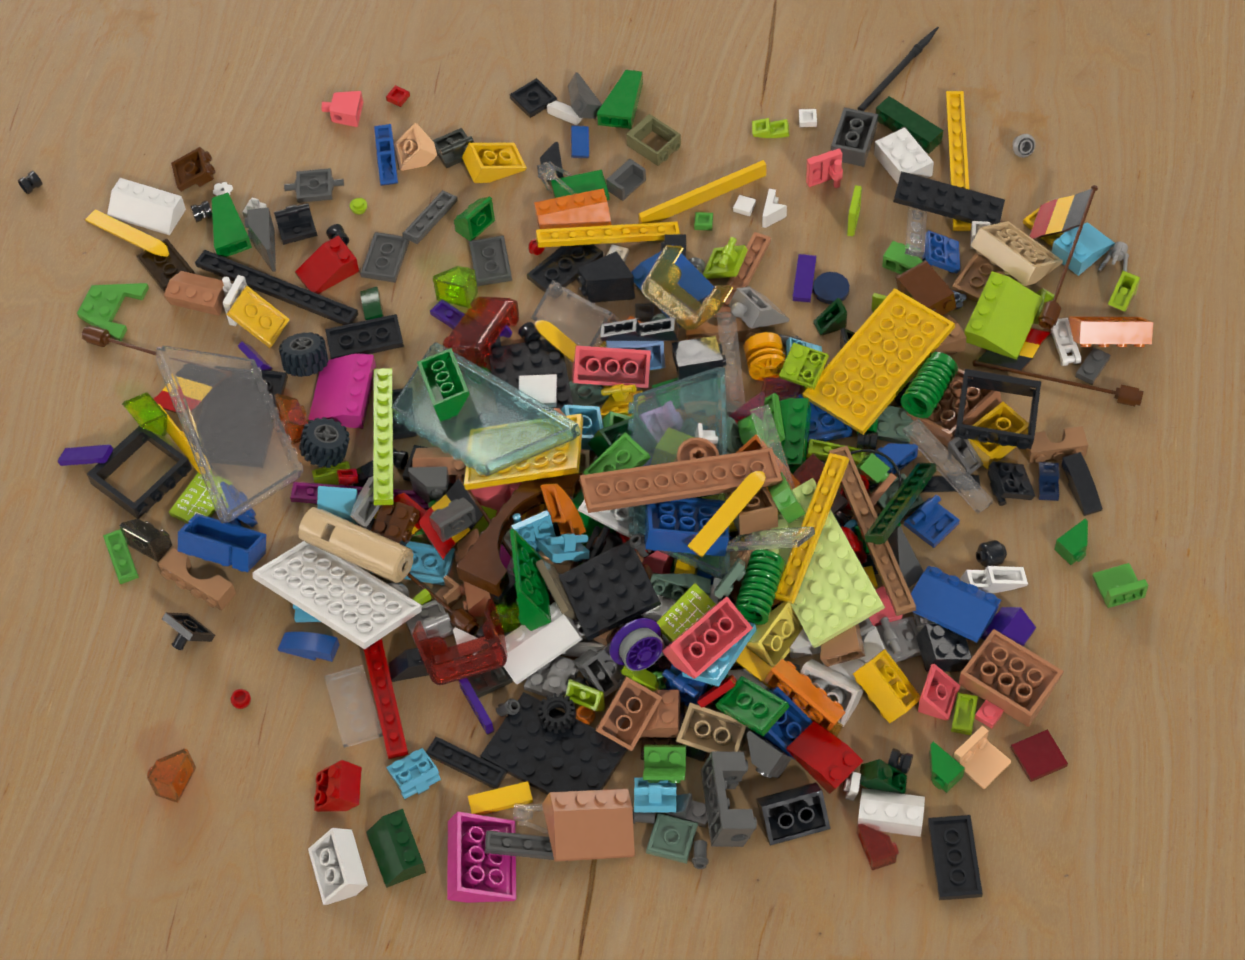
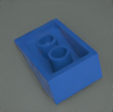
[761,687,813,760]

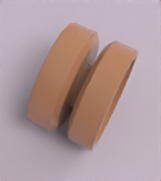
[675,437,719,462]

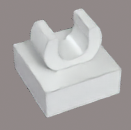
[242,198,267,217]

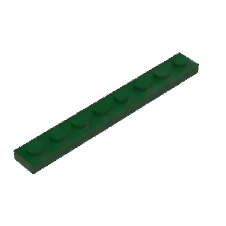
[865,463,937,545]

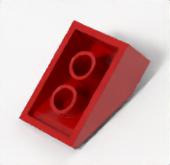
[295,236,360,294]
[786,721,863,794]

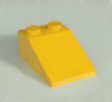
[462,143,527,183]

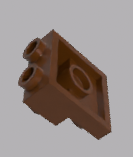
[171,147,216,192]
[371,501,420,546]

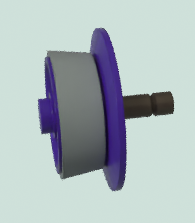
[609,618,664,671]

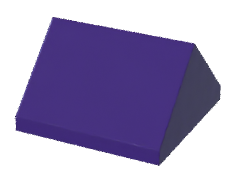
[981,607,1036,646]

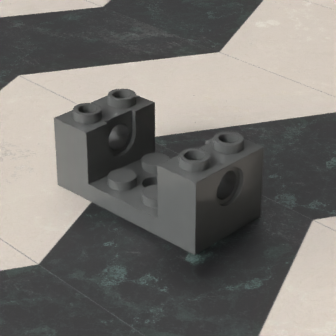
[574,615,666,698]
[701,751,757,847]

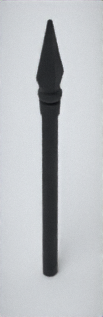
[858,27,939,111]

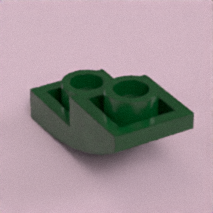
[360,287,384,320]

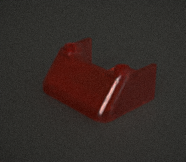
[412,598,508,685]

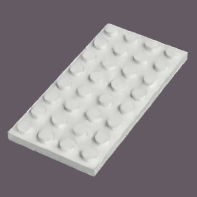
[253,541,422,649]

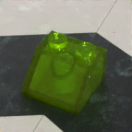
[433,266,478,309]

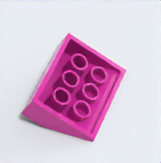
[308,354,376,429]
[447,811,516,903]

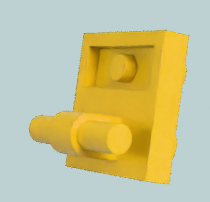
[600,384,645,419]

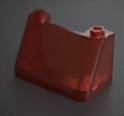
[443,296,519,371]

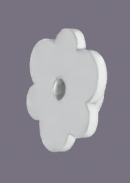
[213,182,233,196]

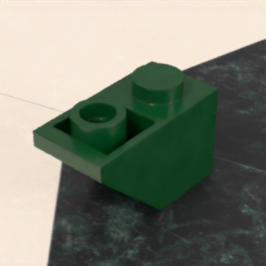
[860,759,907,794]

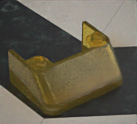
[641,245,733,330]

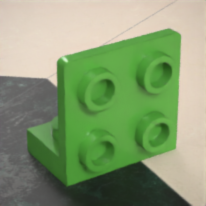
[1093,563,1149,608]
[643,745,686,783]

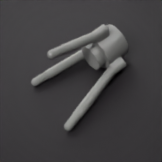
[1098,242,1129,272]

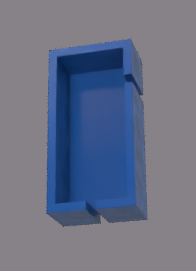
[178,513,267,573]

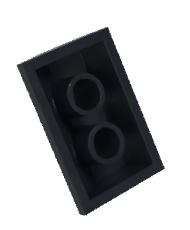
[756,782,831,846]

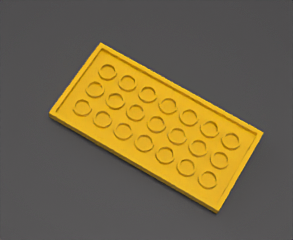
[803,288,955,435]

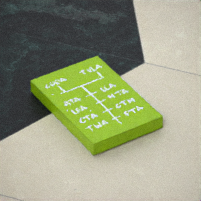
[169,472,233,524]
[657,583,716,642]

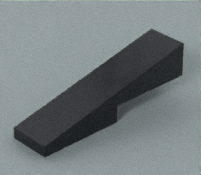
[600,317,679,341]

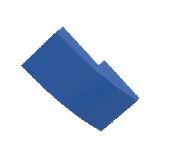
[571,126,589,158]

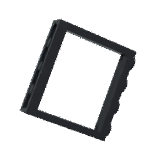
[954,369,1041,449]
[87,424,192,519]

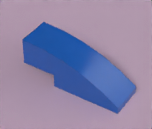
[278,632,339,662]

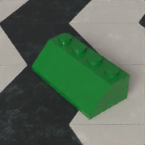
[417,348,470,422]

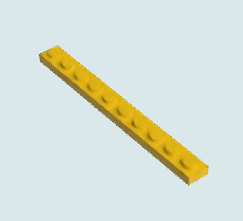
[946,91,972,231]

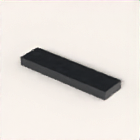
[426,737,507,789]

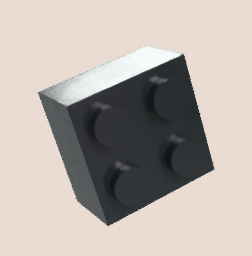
[916,624,972,672]

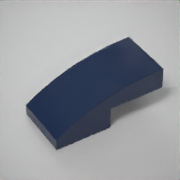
[1038,462,1059,501]

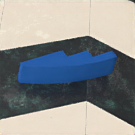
[374,124,398,186]

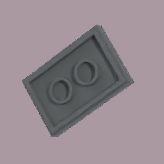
[360,232,410,283]
[469,235,512,287]

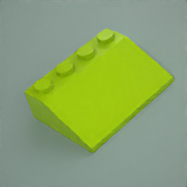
[964,271,1044,360]

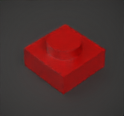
[386,85,410,107]
[337,468,358,486]

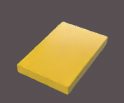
[226,286,290,348]

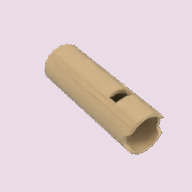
[298,507,414,583]

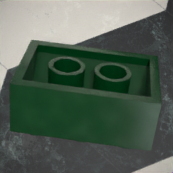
[366,809,426,888]

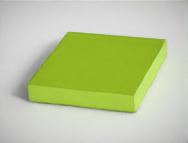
[847,185,862,236]

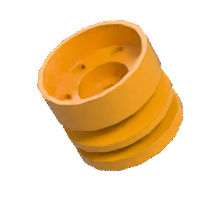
[743,332,786,381]

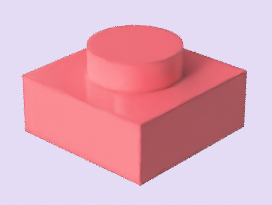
[975,700,1004,729]

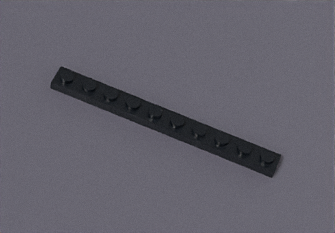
[195,250,358,325]

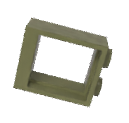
[626,114,681,166]

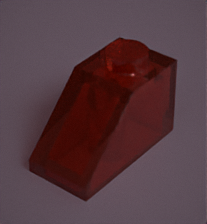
[857,824,899,870]

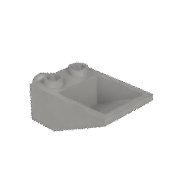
[728,286,790,329]

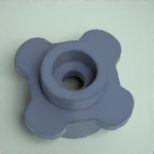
[952,290,966,309]

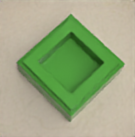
[694,212,713,231]

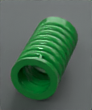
[901,352,958,419]
[735,550,786,625]

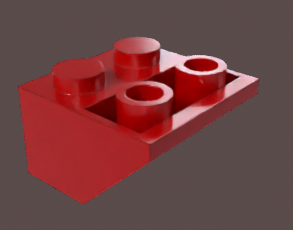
[314,760,362,812]

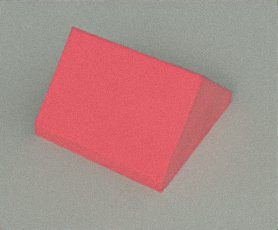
[918,664,960,720]

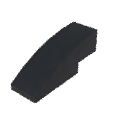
[1061,452,1103,516]

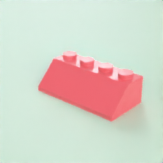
[572,346,651,388]
[662,597,753,679]

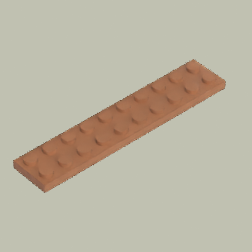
[579,448,782,513]

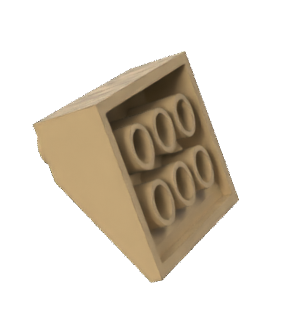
[971,221,1063,286]

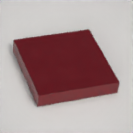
[1010,729,1068,782]

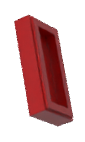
[697,674,736,708]

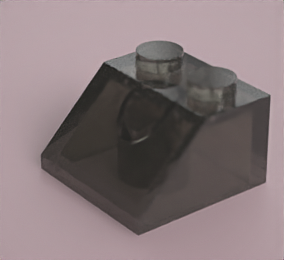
[119,519,172,562]

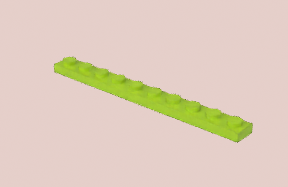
[373,368,393,505]

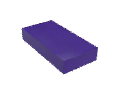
[238,342,273,371]

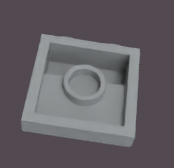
[524,656,578,698]

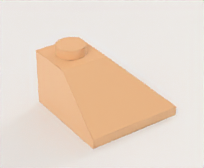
[394,123,437,171]

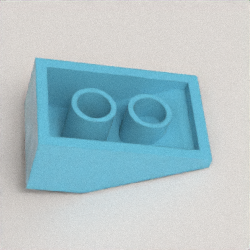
[1052,222,1115,276]

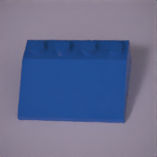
[631,245,718,329]
[645,498,729,556]
[911,566,1001,643]

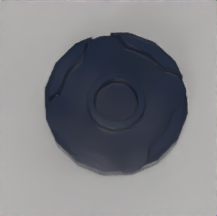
[813,272,850,304]

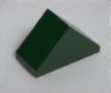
[813,298,847,336]

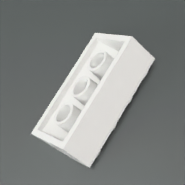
[107,178,186,235]
[492,602,582,684]

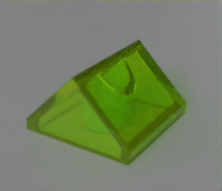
[122,392,167,436]

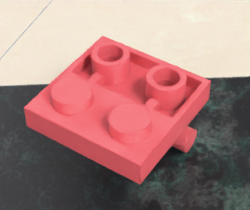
[806,148,843,188]

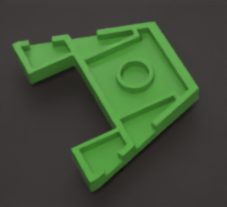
[77,283,149,341]

